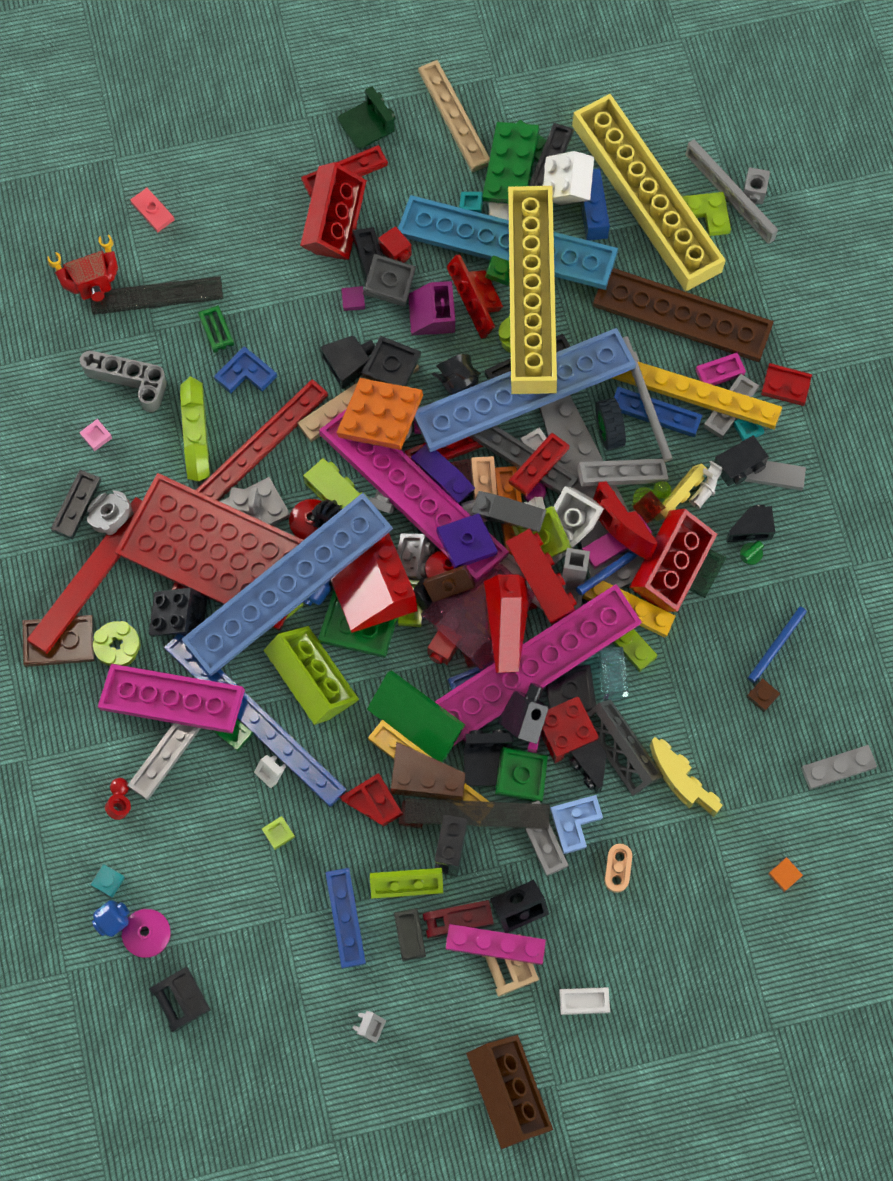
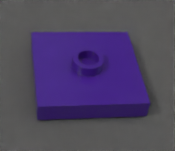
[436,513,498,569]

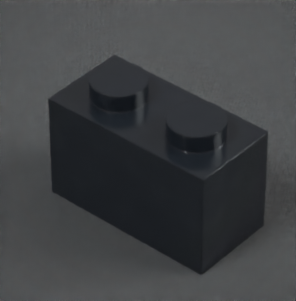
[714,435,769,487]

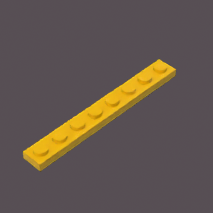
[612,362,782,430]

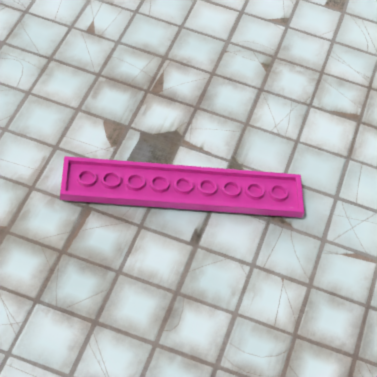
[319,410,509,583]
[435,584,642,746]

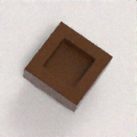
[747,678,781,712]

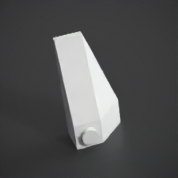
[551,486,604,567]

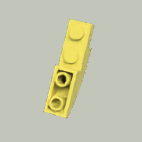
[650,737,723,817]

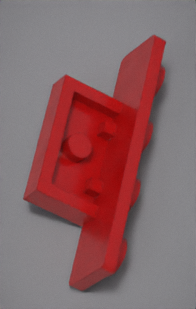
[447,255,503,338]

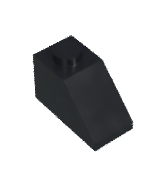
[726,504,775,543]

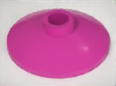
[122,909,171,958]

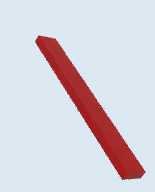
[196,379,329,501]
[27,497,142,654]

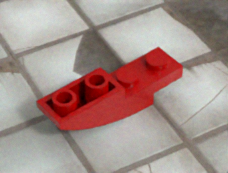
[593,481,658,560]

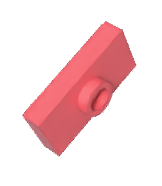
[130,188,174,233]

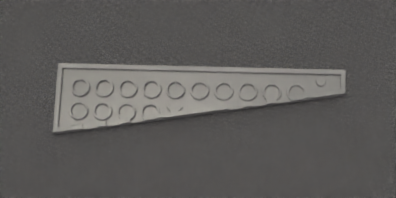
[539,395,644,589]

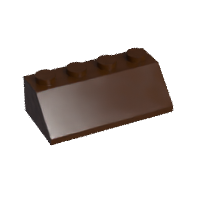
[466,1035,553,1149]

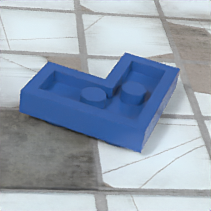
[214,346,277,394]

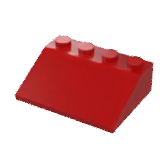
[330,533,418,633]

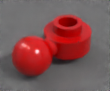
[105,778,131,820]

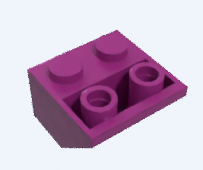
[408,281,455,336]

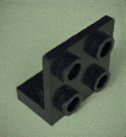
[149,588,208,637]

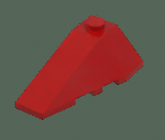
[484,574,529,673]

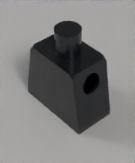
[321,336,375,389]
[498,683,548,744]

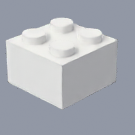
[543,151,594,205]

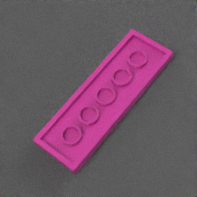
[98,664,245,734]

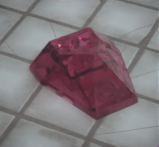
[421,563,535,671]

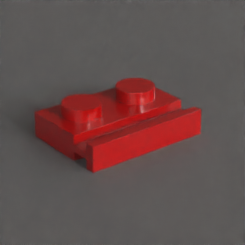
[761,363,813,406]

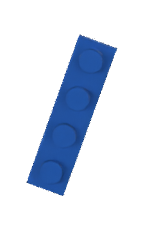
[614,387,702,438]
[325,868,366,969]

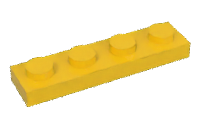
[582,576,676,638]

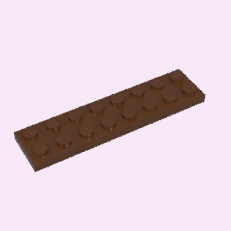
[592,268,774,362]

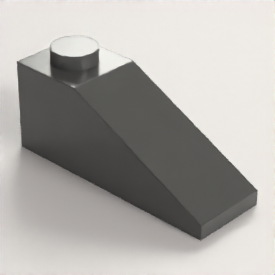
[472,491,547,532]

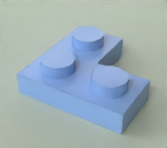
[550,795,603,854]

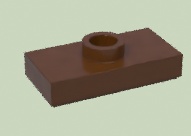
[423,565,475,602]

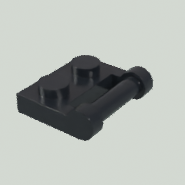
[149,967,211,1033]

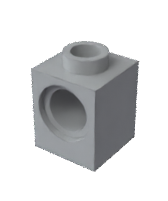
[743,167,770,204]

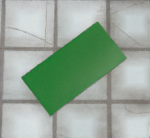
[367,670,465,763]

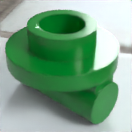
[740,541,764,565]

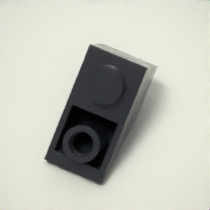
[568,740,607,793]

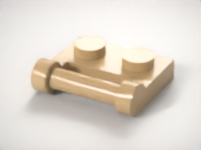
[482,934,539,997]

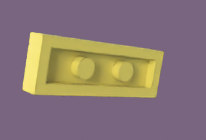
[652,463,708,521]

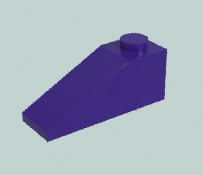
[411,444,475,505]

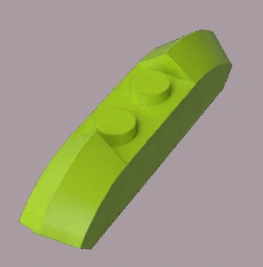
[180,376,210,481]

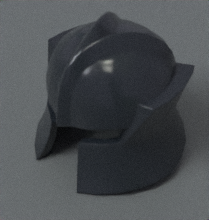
[431,354,481,395]

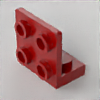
[541,697,598,763]

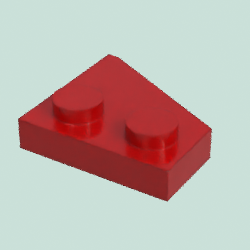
[340,773,403,827]

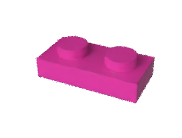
[696,353,746,385]

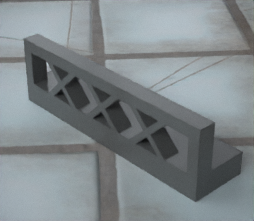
[587,699,663,796]

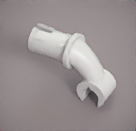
[689,461,722,509]

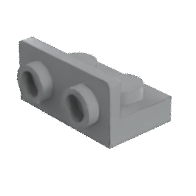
[397,533,435,580]

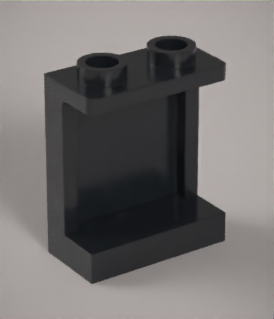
[435,815,468,877]

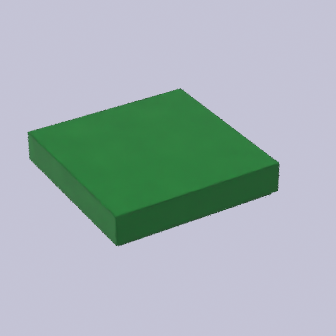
[495,747,548,803]

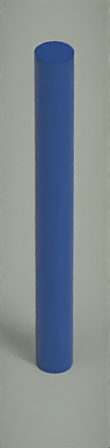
[576,551,639,595]
[748,607,807,683]

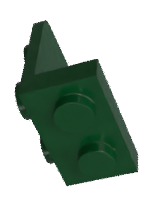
[338,86,396,150]

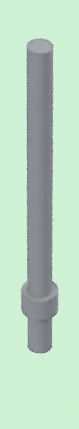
[623,336,673,462]

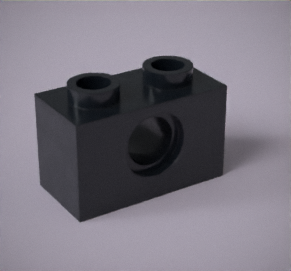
[490,880,549,933]

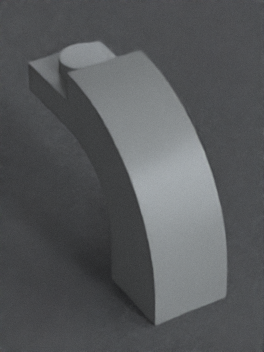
[562,548,590,610]

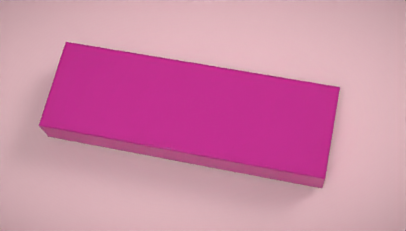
[582,514,652,569]

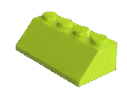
[264,626,359,725]

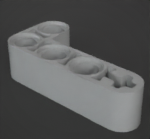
[80,351,167,412]

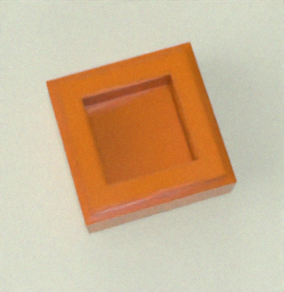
[768,857,803,892]

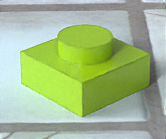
[262,816,295,850]

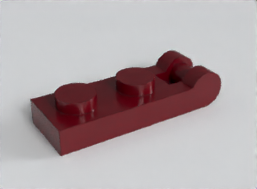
[423,900,494,938]

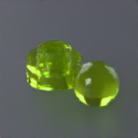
[632,481,672,511]

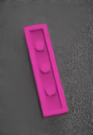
[445,924,546,965]

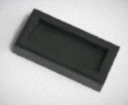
[394,908,426,961]

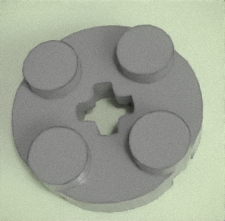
[87,491,133,535]

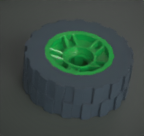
[595,398,626,450]

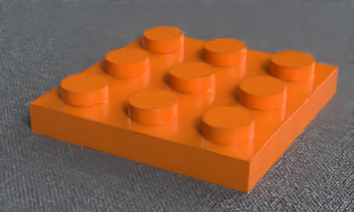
[336,378,423,450]

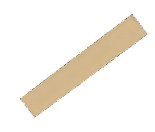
[418,60,490,173]

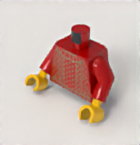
[47,235,118,302]

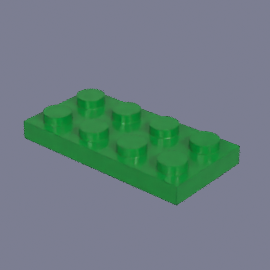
[482,122,540,204]

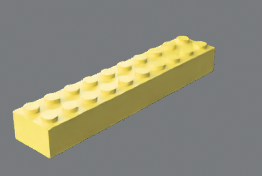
[572,94,726,292]
[508,186,557,394]

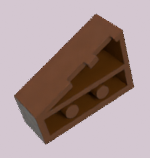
[391,742,465,802]

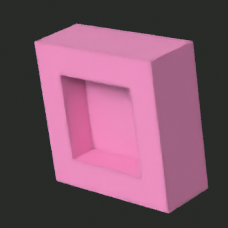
[79,419,112,452]

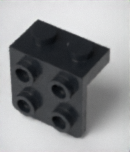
[463,730,514,787]

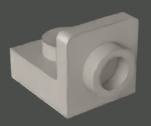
[228,486,262,515]
[370,490,395,513]

